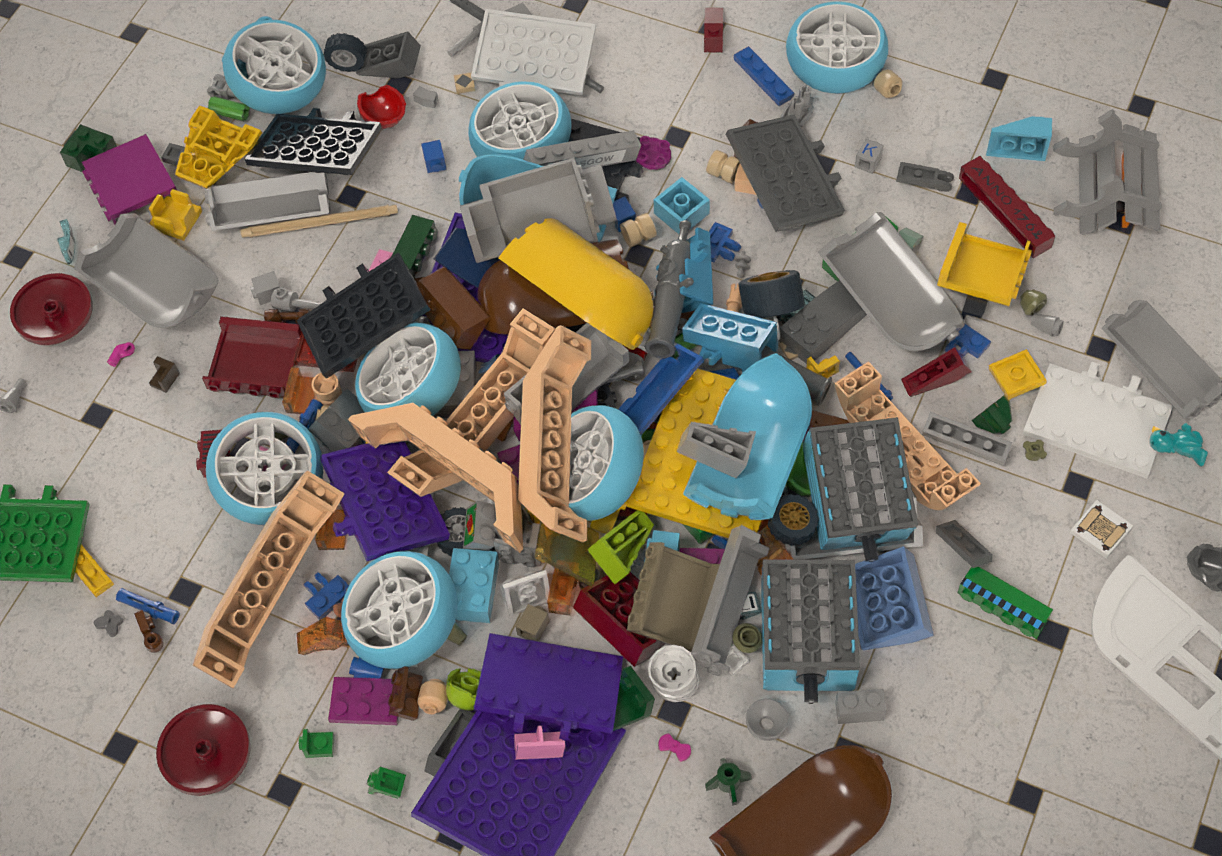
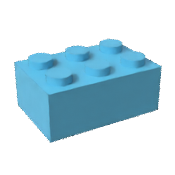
[449,548,499,623]

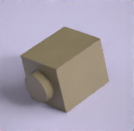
[515,604,549,641]

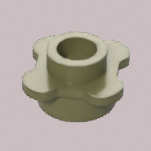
[1023,440,1047,461]

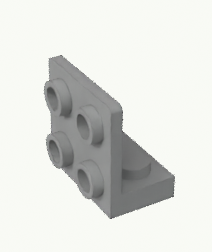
[493,523,546,567]

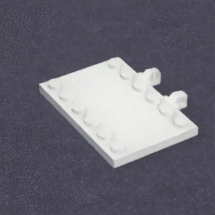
[471,9,596,96]
[1022,362,1173,479]

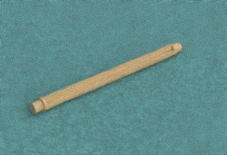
[240,204,398,238]

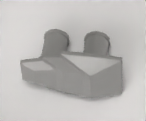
[780,85,814,127]

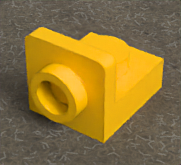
[806,355,840,378]

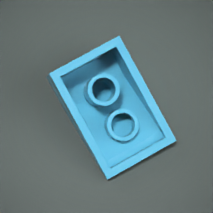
[986,116,1052,161]

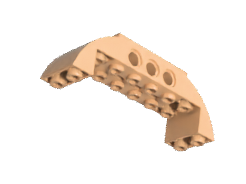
[835,361,981,510]

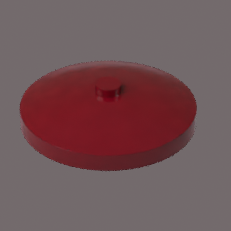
[10,273,93,345]
[156,704,251,796]

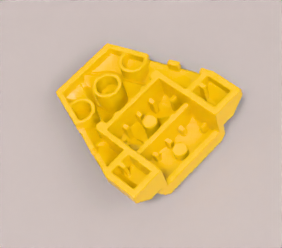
[175,105,262,189]

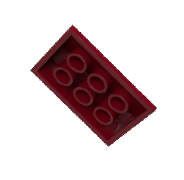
[573,571,665,667]

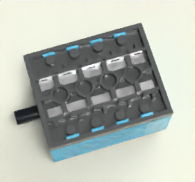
[802,417,918,562]
[761,559,860,704]

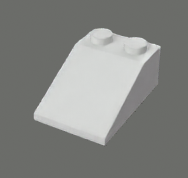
[499,570,552,616]

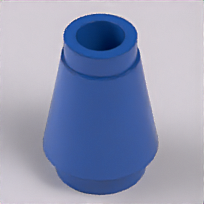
[349,657,384,679]

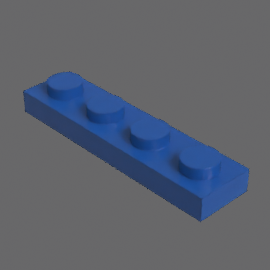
[734,46,794,106]

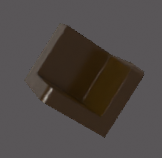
[149,356,180,393]

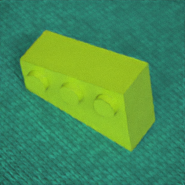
[587,510,654,584]

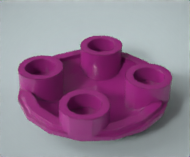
[636,136,671,170]

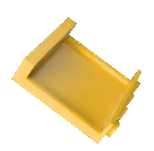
[937,222,1032,306]

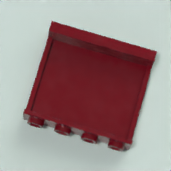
[202,316,303,398]

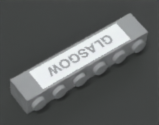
[523,130,641,170]

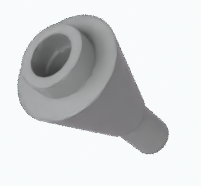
[0,378,26,413]

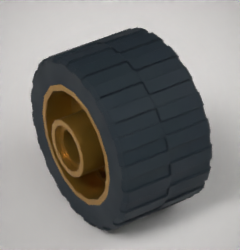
[738,270,805,318]

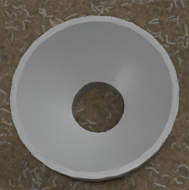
[746,699,788,741]

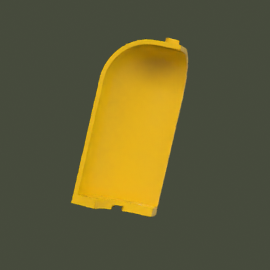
[499,218,653,350]

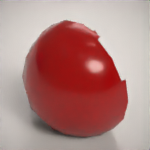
[357,85,406,129]

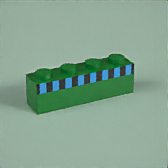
[957,566,1053,639]

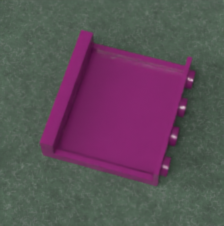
[82,134,177,225]

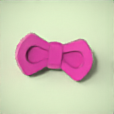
[658,733,691,762]

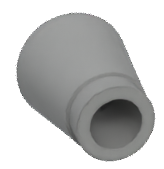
[1031,313,1064,336]

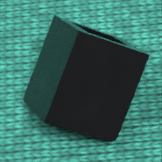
[961,295,988,320]

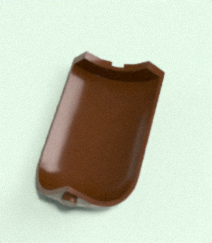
[477,239,629,334]
[709,745,892,856]

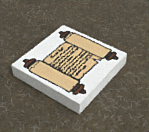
[1070,500,1133,559]

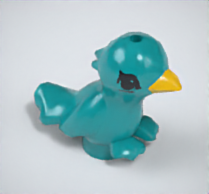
[1149,423,1208,467]

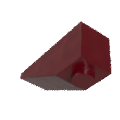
[704,8,723,53]
[901,347,972,397]

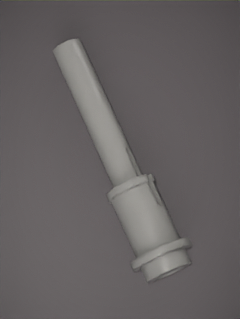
[447,22,483,57]

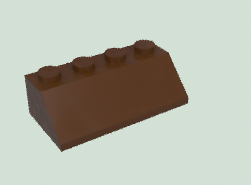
[417,267,491,350]

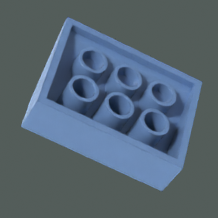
[855,546,934,651]

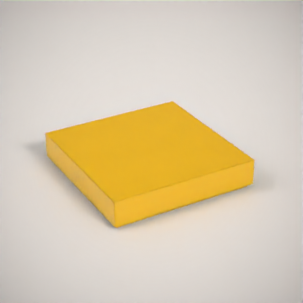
[989,349,1047,400]

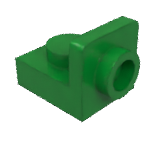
[298,729,334,758]
[367,766,406,799]

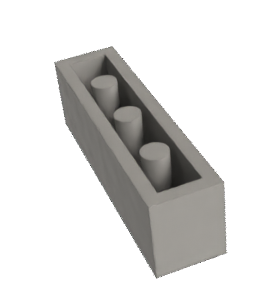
[922,411,1013,466]

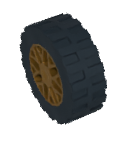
[768,494,819,546]

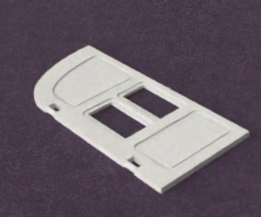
[1091,555,1222,762]

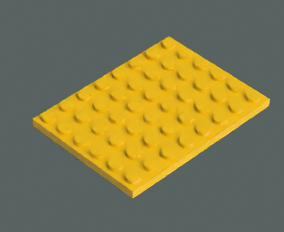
[627,368,762,539]

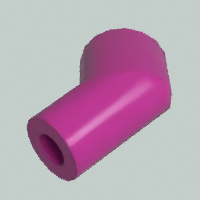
[107,342,135,367]

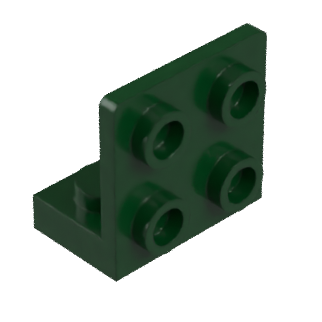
[613,666,655,731]

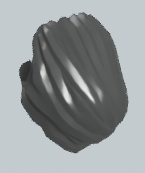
[1186,544,1222,592]

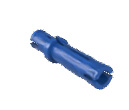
[286,399,323,454]
[116,588,180,625]

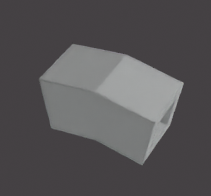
[413,86,438,108]

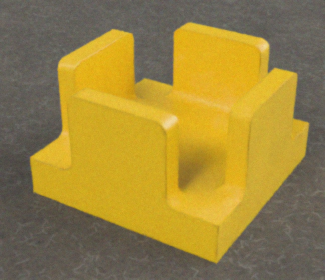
[149,189,202,241]

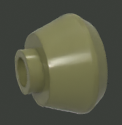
[1020,289,1047,316]
[732,623,763,653]

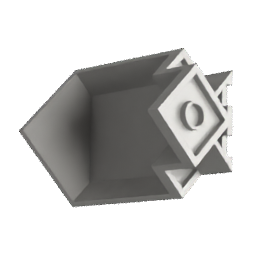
[460,158,617,263]

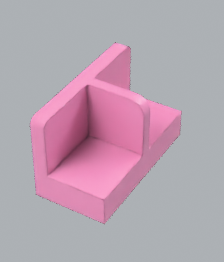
[514,726,565,760]

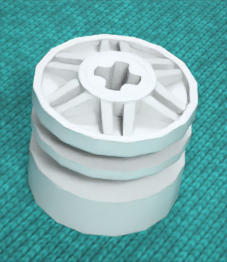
[648,645,700,702]

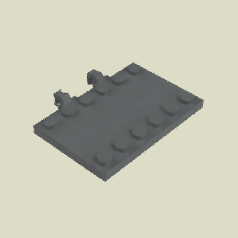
[725,114,845,232]

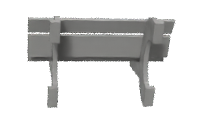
[1053,109,1162,235]

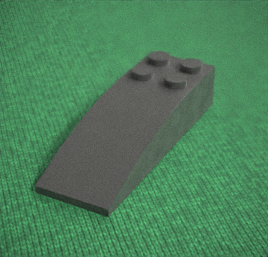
[779,280,867,364]

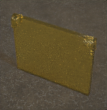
[535,521,600,587]

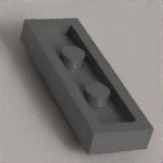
[936,520,993,568]

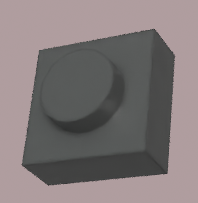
[161,143,185,166]

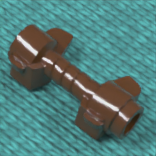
[264,309,310,324]

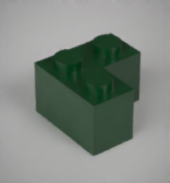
[60,124,117,172]

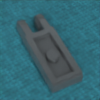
[896,162,954,192]

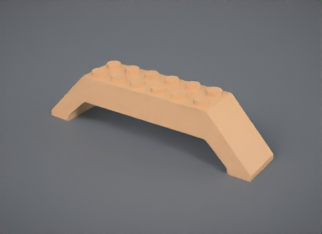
[387,308,555,497]
[518,325,591,542]
[348,403,523,553]
[192,470,344,688]

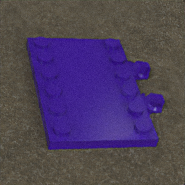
[320,441,450,562]
[474,633,623,740]

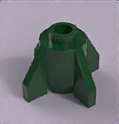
[971,395,1013,435]
[705,758,752,806]

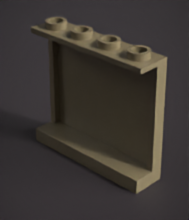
[627,542,720,652]

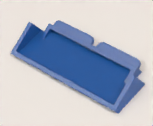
[618,344,704,435]

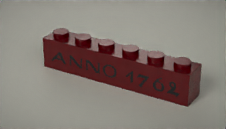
[959,156,1055,258]

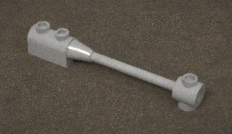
[271,287,431,325]

